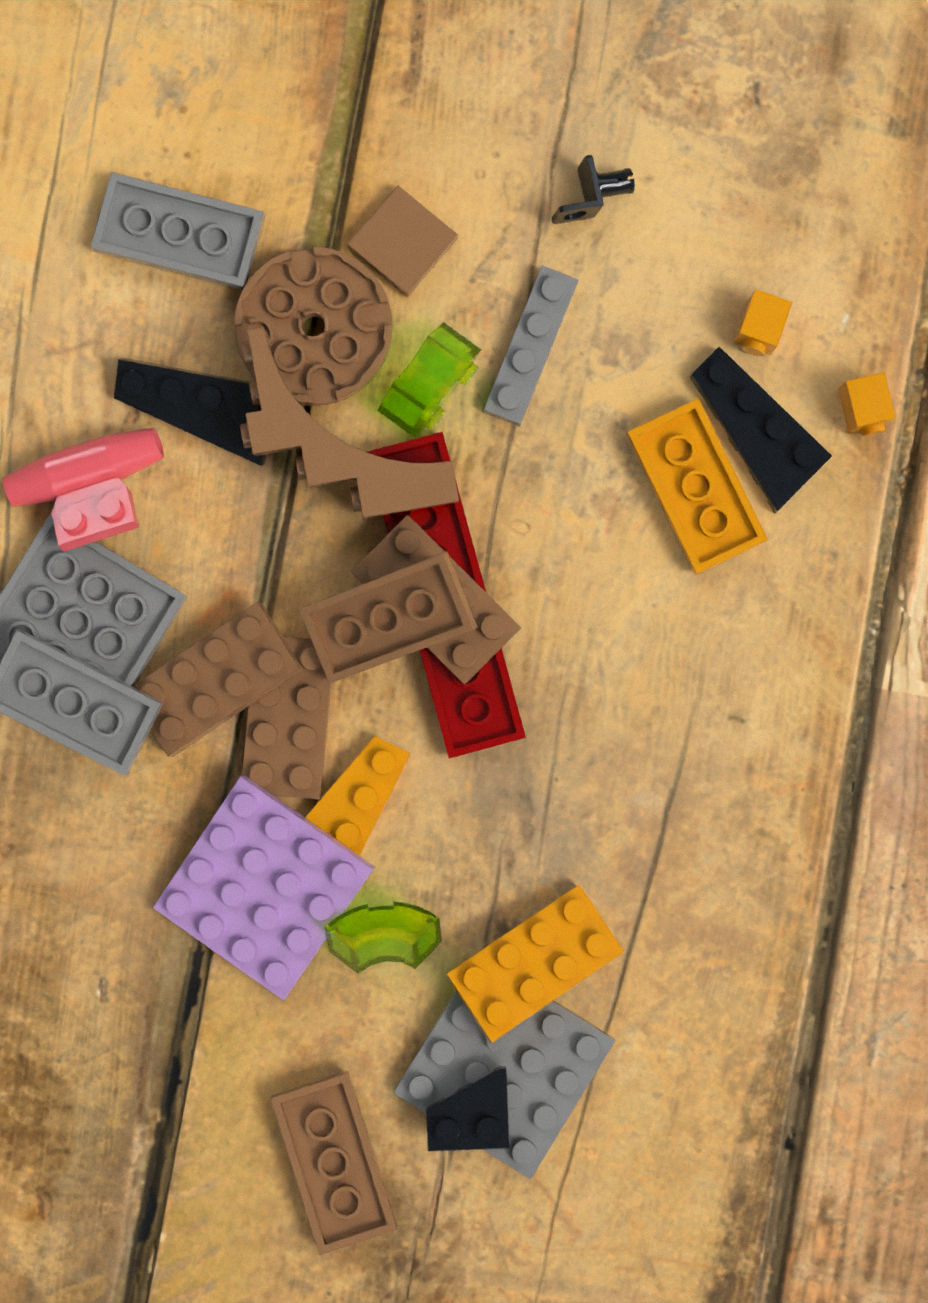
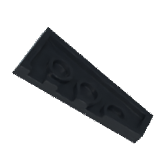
[690,347,832,513]
[114,358,266,466]

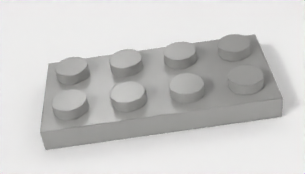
[91,172,265,290]
[0,630,164,776]

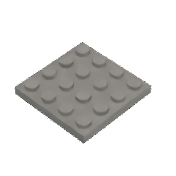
[0,515,188,686]
[394,991,615,1180]

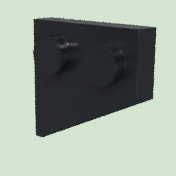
[426,1066,510,1152]

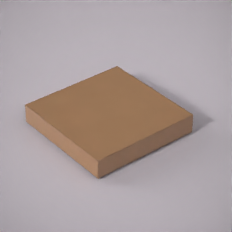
[347,185,458,297]

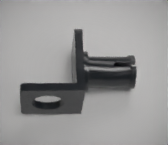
[551,155,635,225]

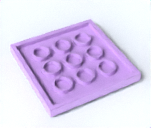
[153,775,375,1001]

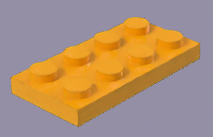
[626,398,768,575]
[445,884,625,1043]

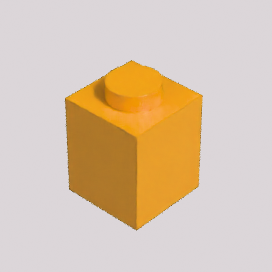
[734,289,793,356]
[838,372,896,437]

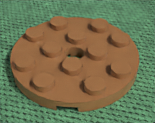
[234,247,393,406]

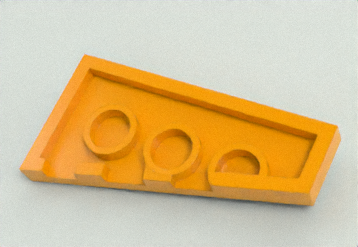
[305,736,411,856]

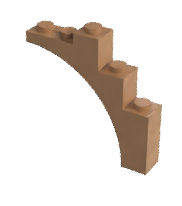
[240,327,459,519]

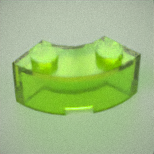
[377,322,482,438]
[324,901,442,974]

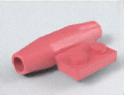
[3,428,165,552]

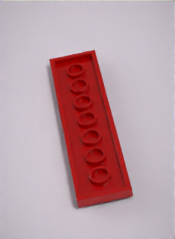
[367,431,526,759]

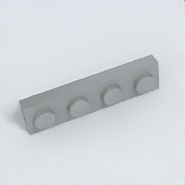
[484,265,578,427]

